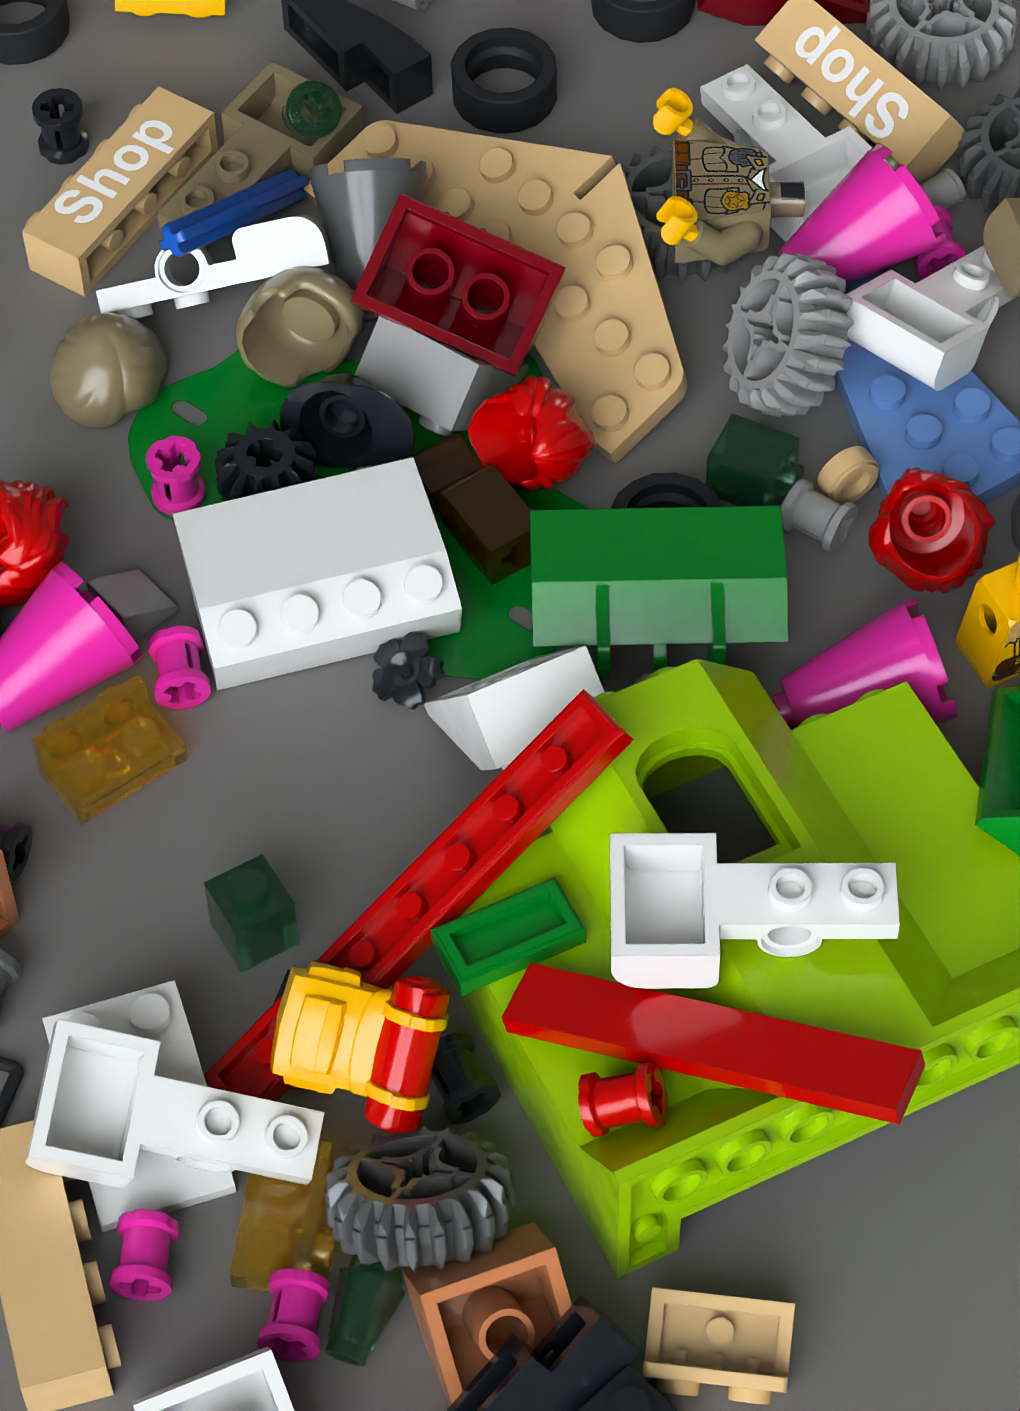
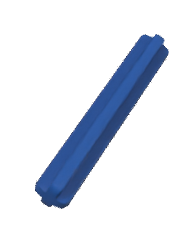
[159,168,309,258]

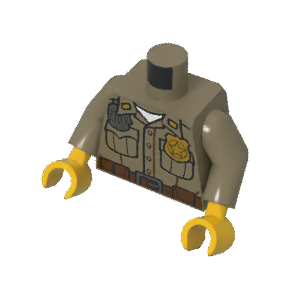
[653,88,805,266]

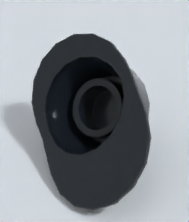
[280,373,415,470]

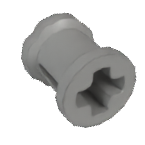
[781,478,859,555]

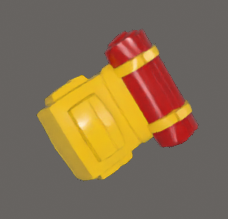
[270,962,452,1134]

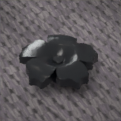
[372,632,445,710]

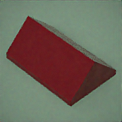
[350,193,566,378]

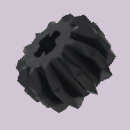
[215,419,318,501]

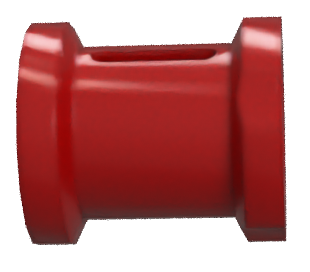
[578,1062,668,1138]

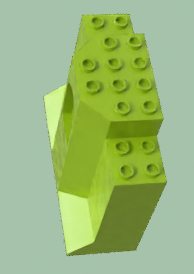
[435,659,1020,1279]

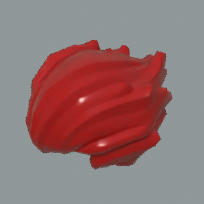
[467,376,596,492]
[868,467,995,594]
[0,480,70,607]

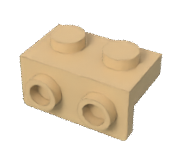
[642,1287,795,1405]

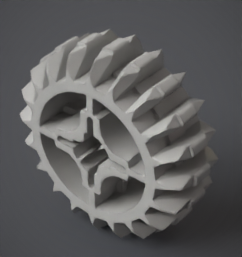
[866,0,1018,91]
[722,253,854,417]

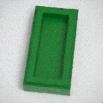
[431,877,586,996]

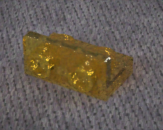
[32,675,188,825]
[229,1140,335,1291]

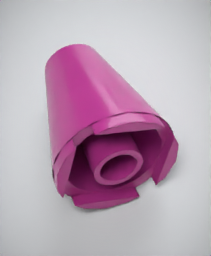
[779,143,947,285]
[0,561,144,733]
[772,598,958,729]

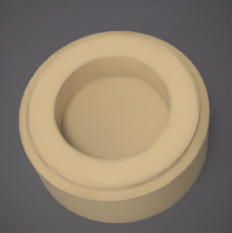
[817,446,880,504]

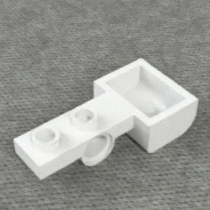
[700,64,895,242]
[96,214,334,319]
[846,245,1016,391]
[610,833,900,989]
[25,1019,324,1188]

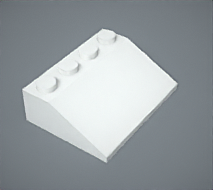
[173,457,462,690]

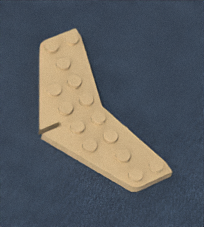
[303,120,688,465]

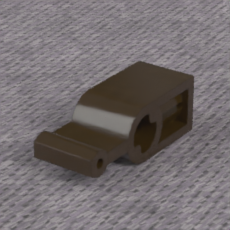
[410,432,531,585]

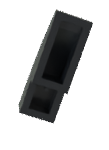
[281,0,433,114]
[447,1295,641,1411]

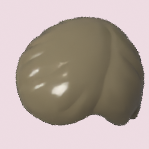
[235,266,364,387]
[49,312,168,429]

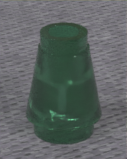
[281,80,342,138]
[324,1255,406,1367]

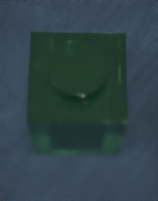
[706,413,804,506]
[204,854,300,973]

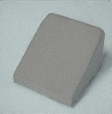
[86,569,178,640]

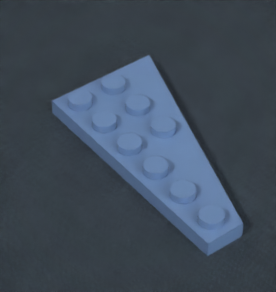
[835,272,1020,505]

